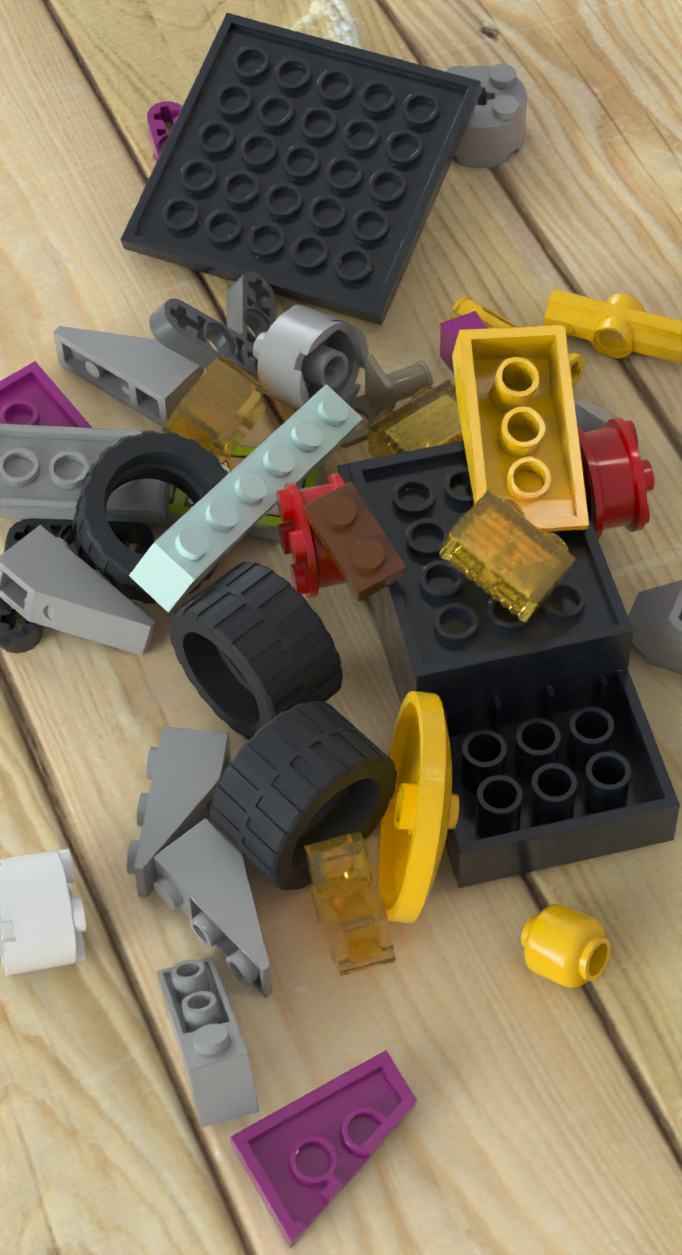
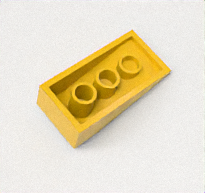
[452,325,589,535]

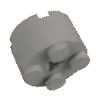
[445,64,527,168]
[253,305,369,409]

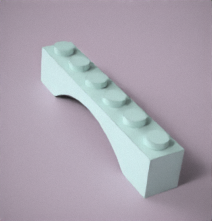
[129,384,363,612]

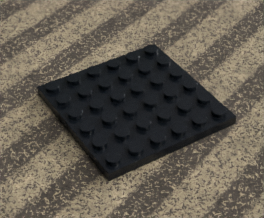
[120,13,482,326]

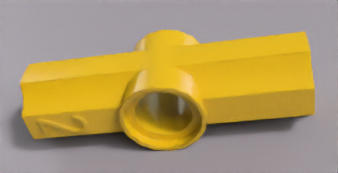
[543,289,682,364]

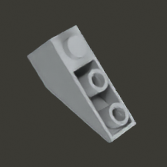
[0,525,156,656]
[127,726,231,897]
[153,818,272,998]
[157,957,259,1127]

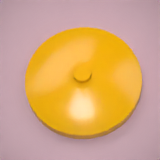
[377,691,459,923]

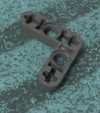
[149,271,276,392]

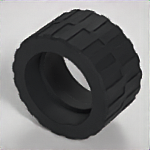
[73,430,229,604]
[169,562,343,740]
[210,701,397,890]

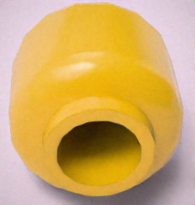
[521,904,611,989]

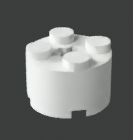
[0,849,86,976]

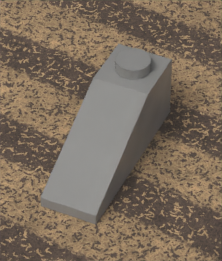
[54,326,206,431]

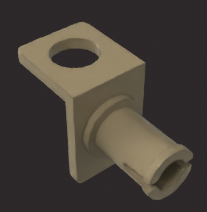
[341,354,433,448]

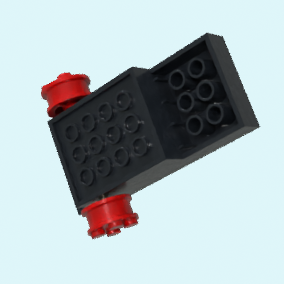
[276,417,680,888]

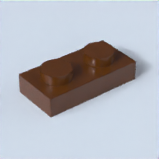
[303,481,406,602]

